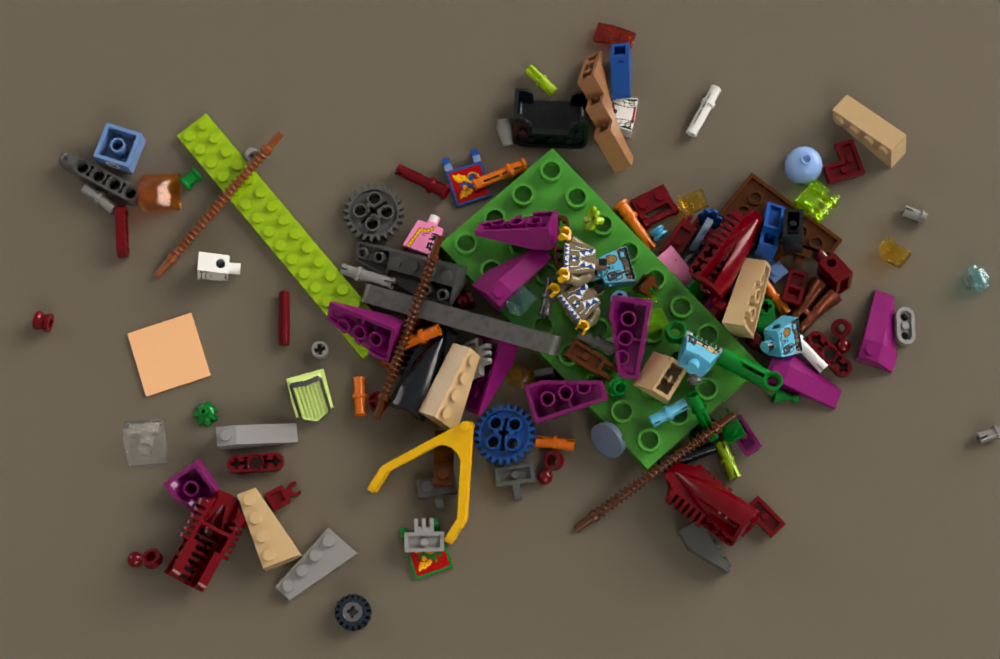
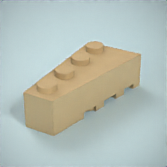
[832,95,906,168]

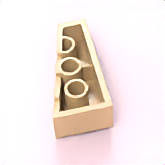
[722,258,771,339]
[418,343,480,430]
[237,488,302,571]

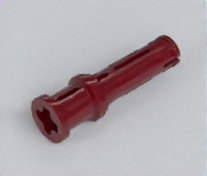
[395,164,451,200]

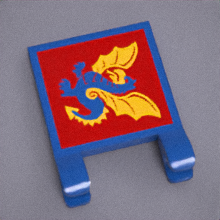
[442,149,493,208]

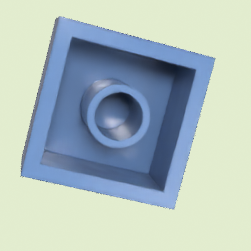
[93,123,146,174]

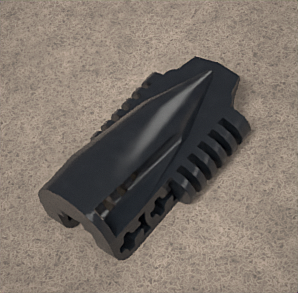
[388,324,458,422]

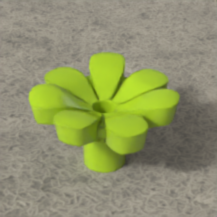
[583,206,604,231]

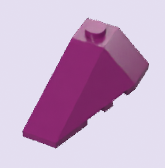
[475,210,558,251]
[472,249,553,312]
[609,296,654,380]
[467,335,518,416]
[767,354,841,409]
[163,457,220,514]

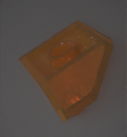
[138,173,180,212]

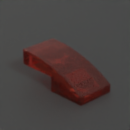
[593,23,636,49]

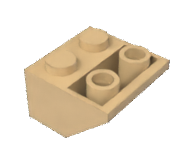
[633,352,687,405]

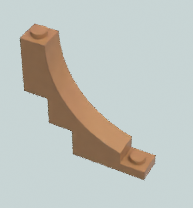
[577,51,634,173]

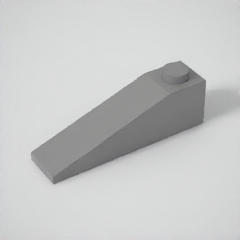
[216,423,298,450]

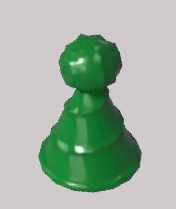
[769,385,800,404]

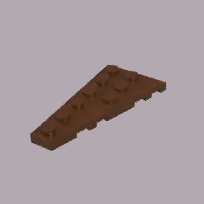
[718,173,843,255]

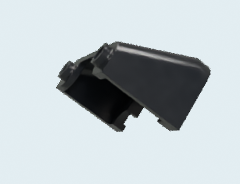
[513,88,589,149]

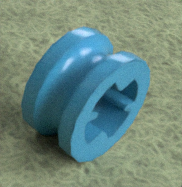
[649,225,668,242]

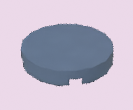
[689,217,714,252]
[591,421,626,458]

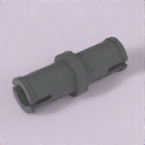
[538,278,558,318]
[576,329,615,355]

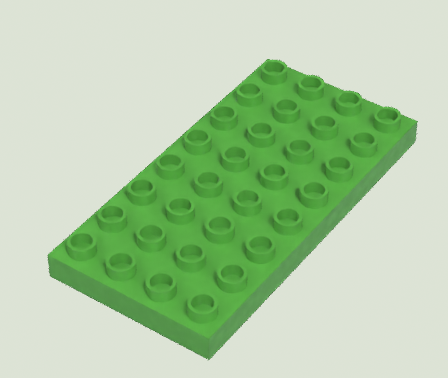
[440,148,761,473]

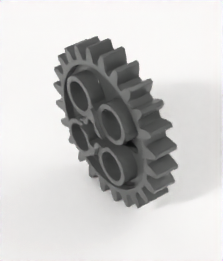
[343,183,405,243]

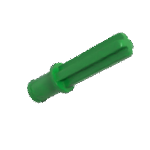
[686,391,718,442]

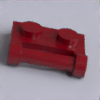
[630,184,679,230]

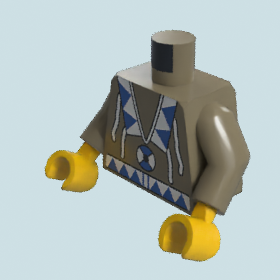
[556,226,607,287]
[546,283,605,335]

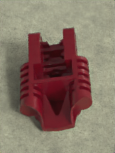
[689,209,763,300]
[664,461,760,546]
[164,490,247,592]

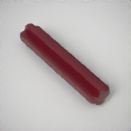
[278,290,290,346]

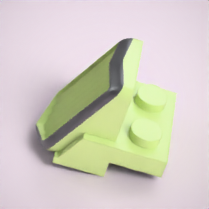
[286,369,334,422]

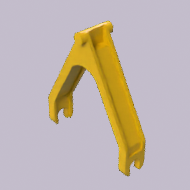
[367,421,475,545]

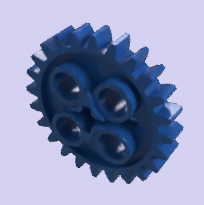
[474,403,537,467]

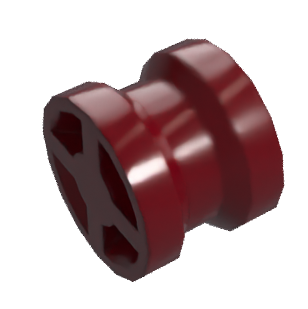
[456,290,475,310]
[32,311,54,333]
[368,391,388,412]

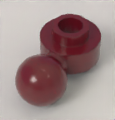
[831,318,852,354]
[537,451,564,485]
[127,548,163,569]

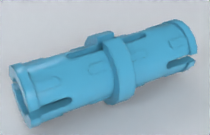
[648,398,689,427]

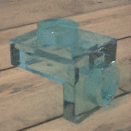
[505,285,539,316]

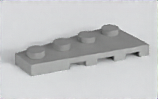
[275,528,358,601]

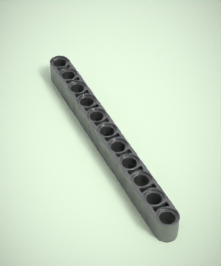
[361,283,562,356]

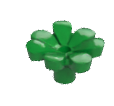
[193,401,219,426]

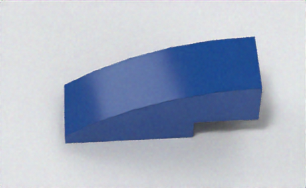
[754,202,786,260]

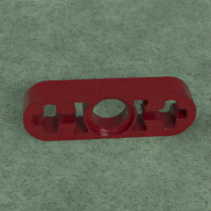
[115,205,129,259]
[806,331,852,378]
[227,453,285,474]

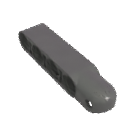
[58,153,142,206]

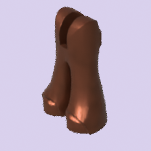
[790,277,842,334]

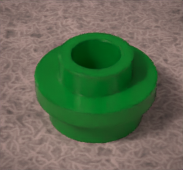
[608,376,627,396]

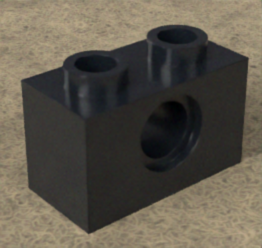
[782,209,804,253]

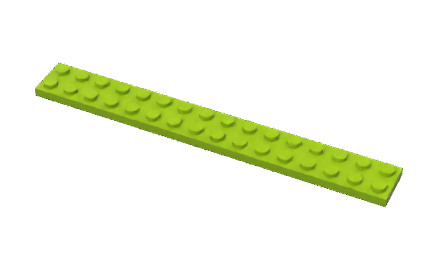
[177,114,372,359]

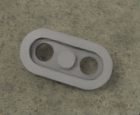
[894,307,916,346]

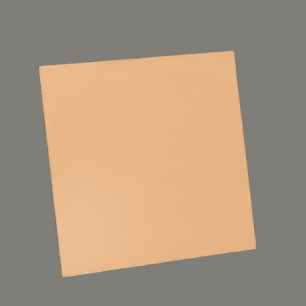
[127,313,211,397]

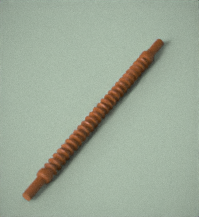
[154,131,284,278]

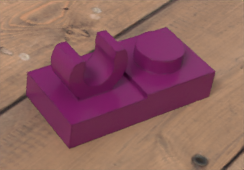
[736,414,763,457]

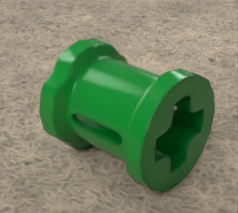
[178,167,203,191]

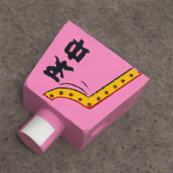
[403,214,444,256]

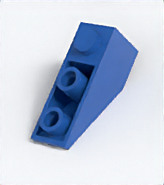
[610,43,632,100]

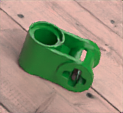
[756,298,776,336]

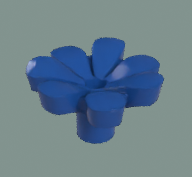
[697,208,722,229]

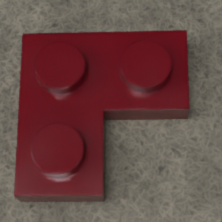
[822,139,865,185]
[730,496,786,538]

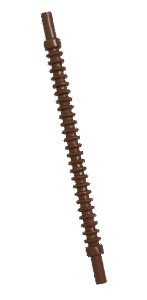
[373,235,444,421]
[574,411,737,532]

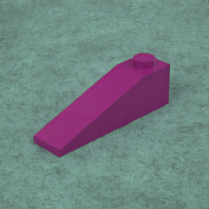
[855,290,897,373]
[327,301,406,363]
[524,380,608,424]

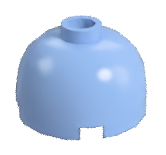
[784,146,823,185]

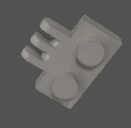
[464,338,492,380]
[404,518,444,553]

